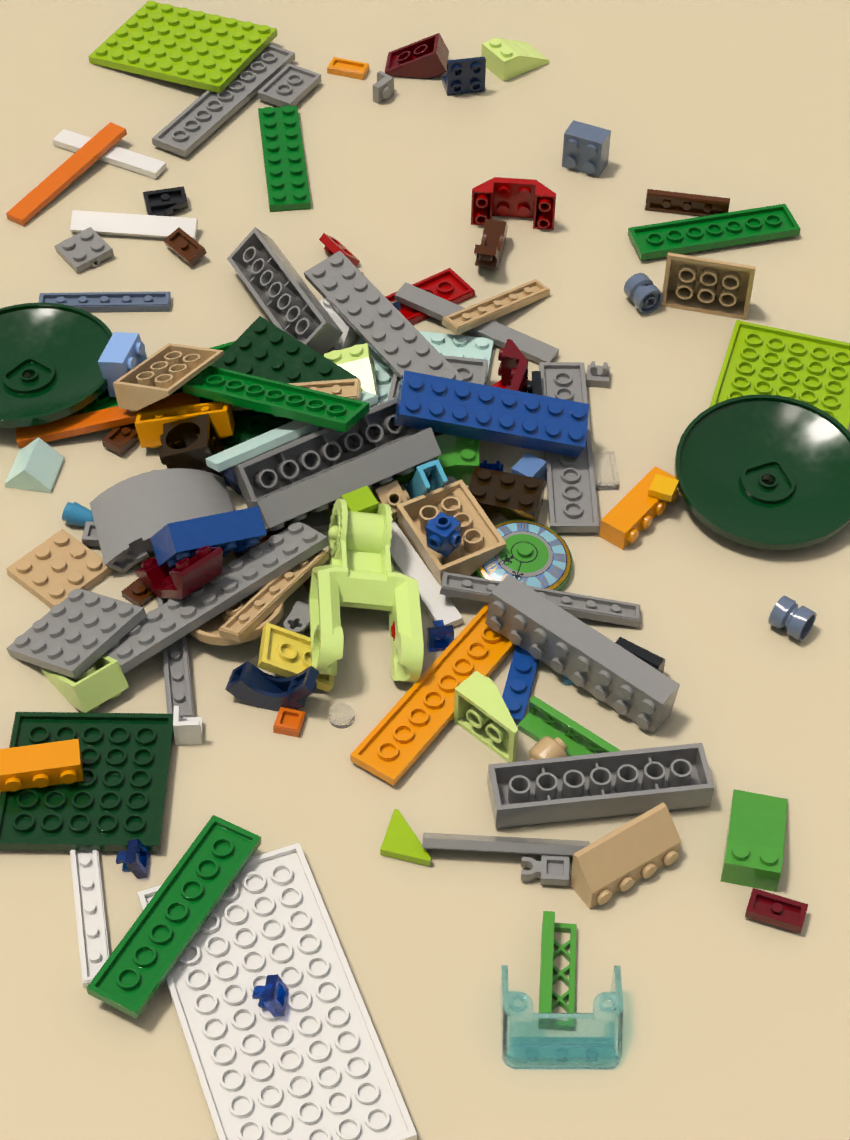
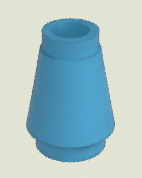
[62,502,94,527]

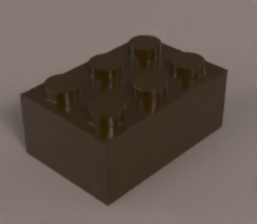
[468,467,545,525]

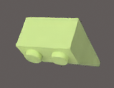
[481,38,549,81]
[324,343,379,408]
[41,654,129,713]
[454,671,518,762]

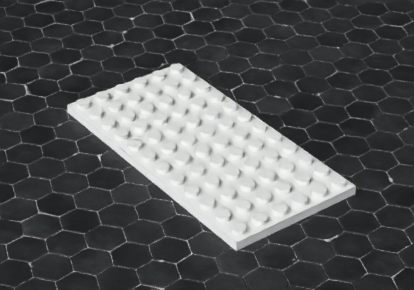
[137,843,417,1140]

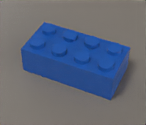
[150,506,267,568]

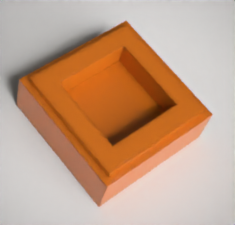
[273,707,306,738]

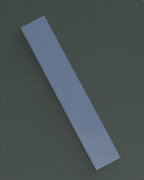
[39,292,171,313]

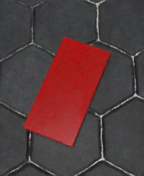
[386,268,475,325]

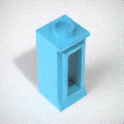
[404,459,448,499]

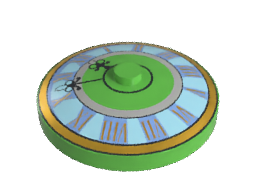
[475,520,572,591]

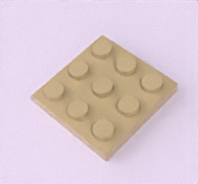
[6,529,113,608]

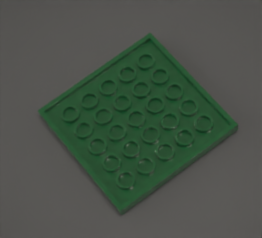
[200,316,358,450]
[0,712,174,852]

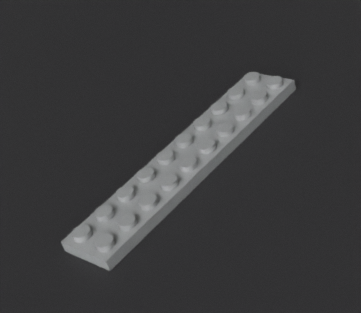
[152,44,295,157]
[304,251,465,381]
[539,362,599,533]
[105,521,330,674]

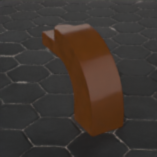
[474,219,508,269]

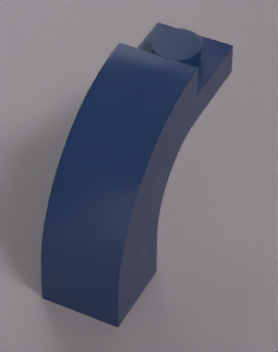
[225,661,319,711]

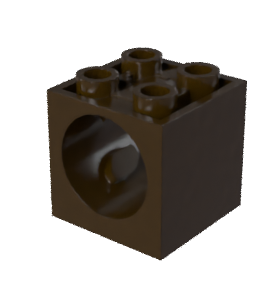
[159,413,224,478]

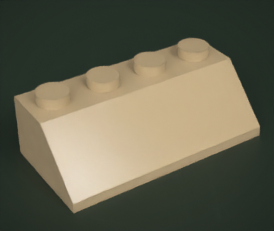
[570,802,681,909]

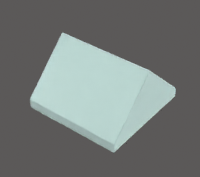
[5,437,65,493]

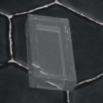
[592,451,620,491]

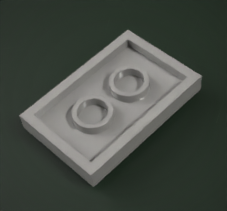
[257,63,321,107]

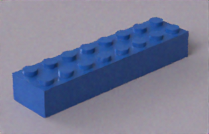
[394,370,589,458]

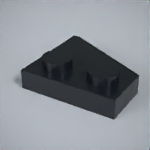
[143,186,188,217]

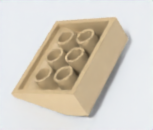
[661,252,756,320]
[113,343,224,412]
[396,479,507,586]

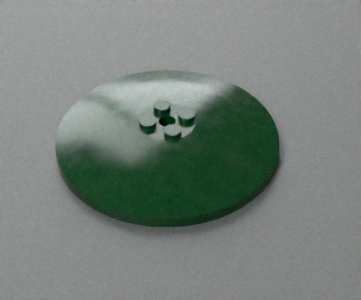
[0,303,112,428]
[674,394,850,550]

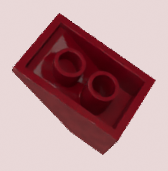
[385,33,449,78]

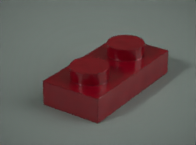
[745,888,808,934]

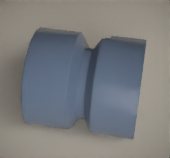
[624,273,663,314]
[768,596,817,641]

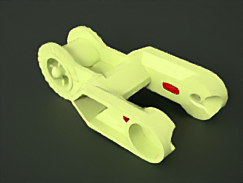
[309,498,424,683]

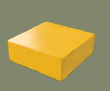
[648,474,679,502]

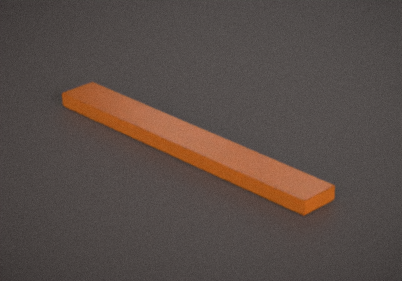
[6,122,127,226]
[16,392,201,448]

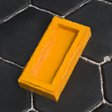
[327,57,369,80]

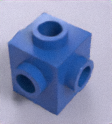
[425,511,462,557]

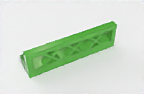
[518,696,620,756]
[538,911,577,1030]

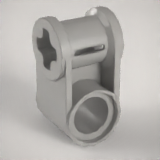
[283,601,310,637]

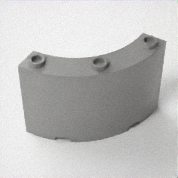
[90,468,234,574]

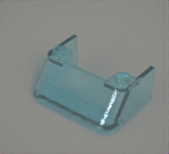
[500,965,623,1069]

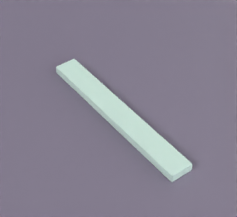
[205,390,379,472]

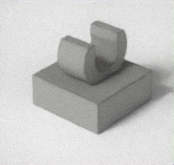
[586,361,610,388]

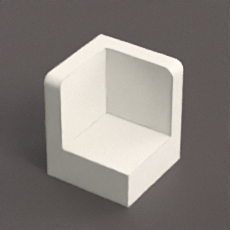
[173,706,203,745]

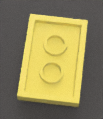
[258,622,334,692]

